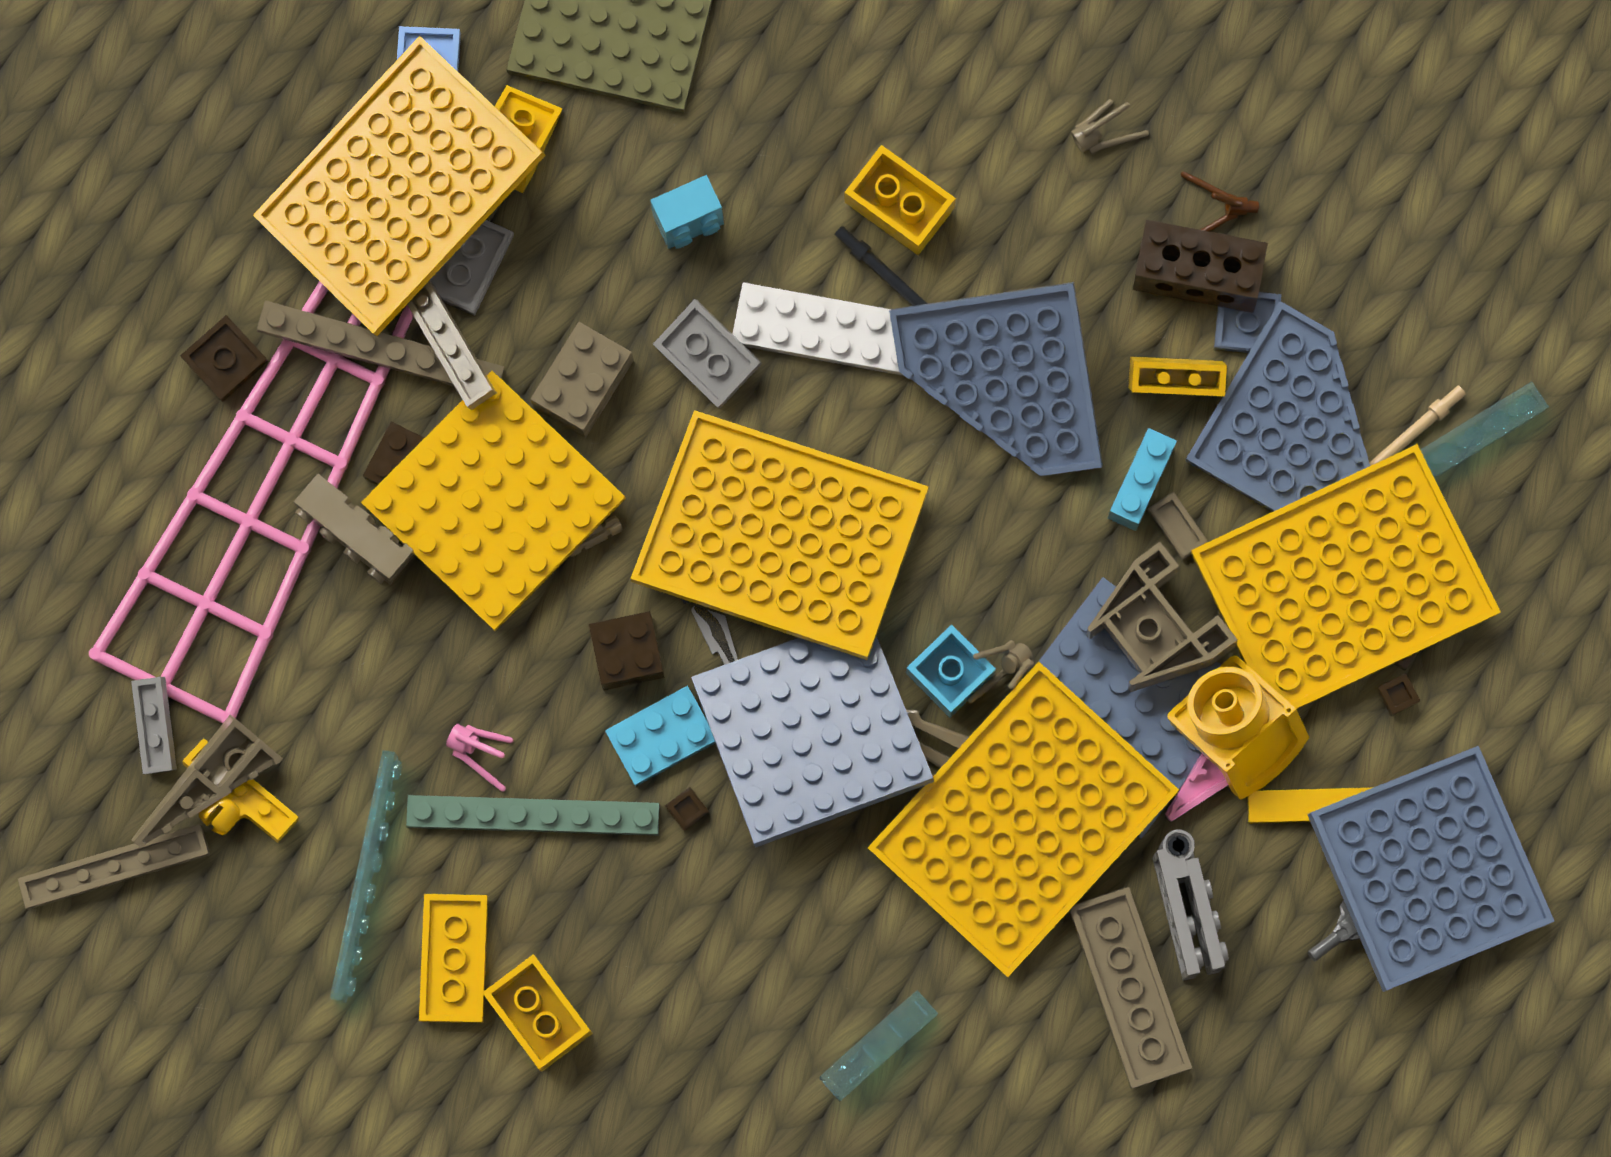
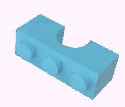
[1108,428,1177,531]

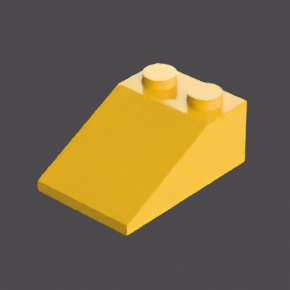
[495,85,563,193]

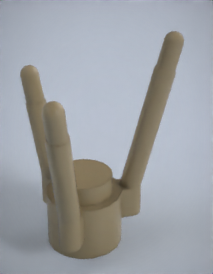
[1071,99,1149,154]
[968,640,1034,703]

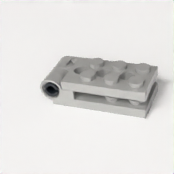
[1152,830,1229,981]

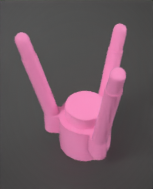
[446,724,513,792]

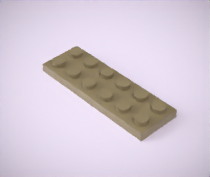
[1069,887,1192,1089]

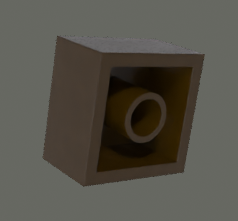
[589,611,665,691]

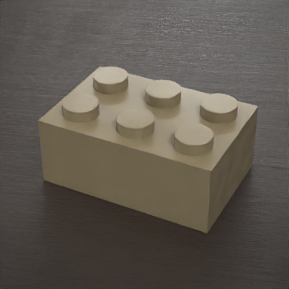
[530,322,634,438]

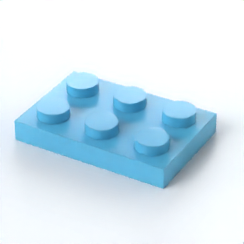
[605,685,715,787]

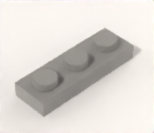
[131,677,177,774]

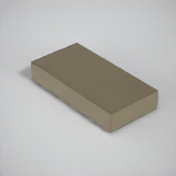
[1147,492,1208,561]

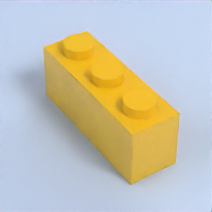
[1128,357,1227,396]

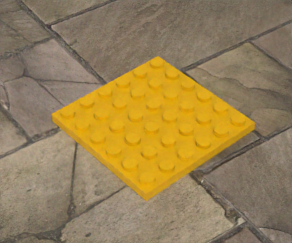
[361,371,626,631]

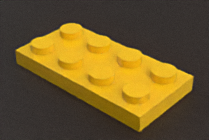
[419,894,488,1023]

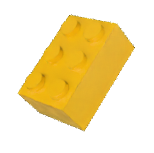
[844,145,956,255]
[482,954,593,1072]

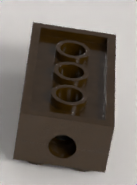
[1132,220,1268,313]

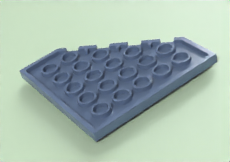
[889,282,1103,476]
[1185,301,1370,512]

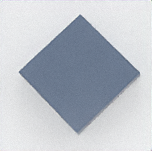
[1214,292,1281,353]

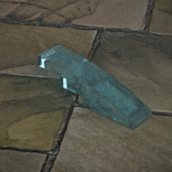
[819,990,938,1101]

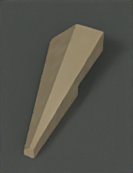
[131,715,283,848]

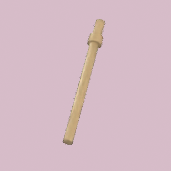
[1369,385,1466,466]

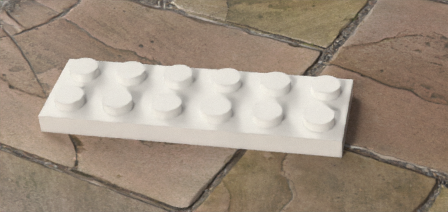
[733,283,904,376]

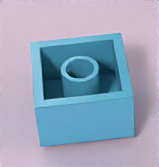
[650,175,724,249]
[906,624,996,718]

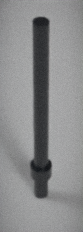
[834,226,928,306]

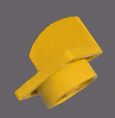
[1167,656,1309,800]

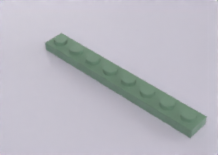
[406,795,660,836]

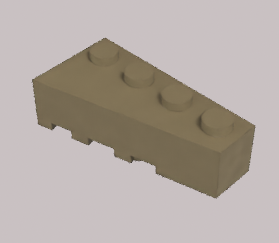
[294,474,414,585]

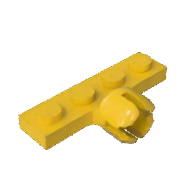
[182,738,299,843]

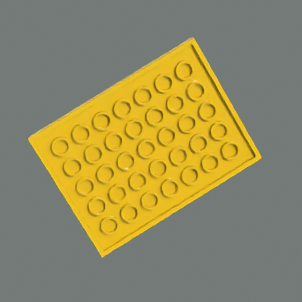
[253,36,546,336]
[631,410,929,660]
[1191,444,1501,709]
[868,662,1179,977]

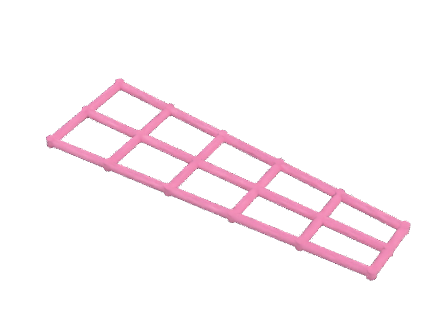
[89,281,413,724]

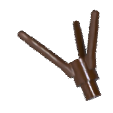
[1181,171,1259,232]

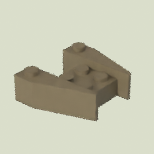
[1087,542,1238,692]

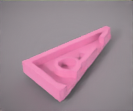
[1165,753,1228,822]

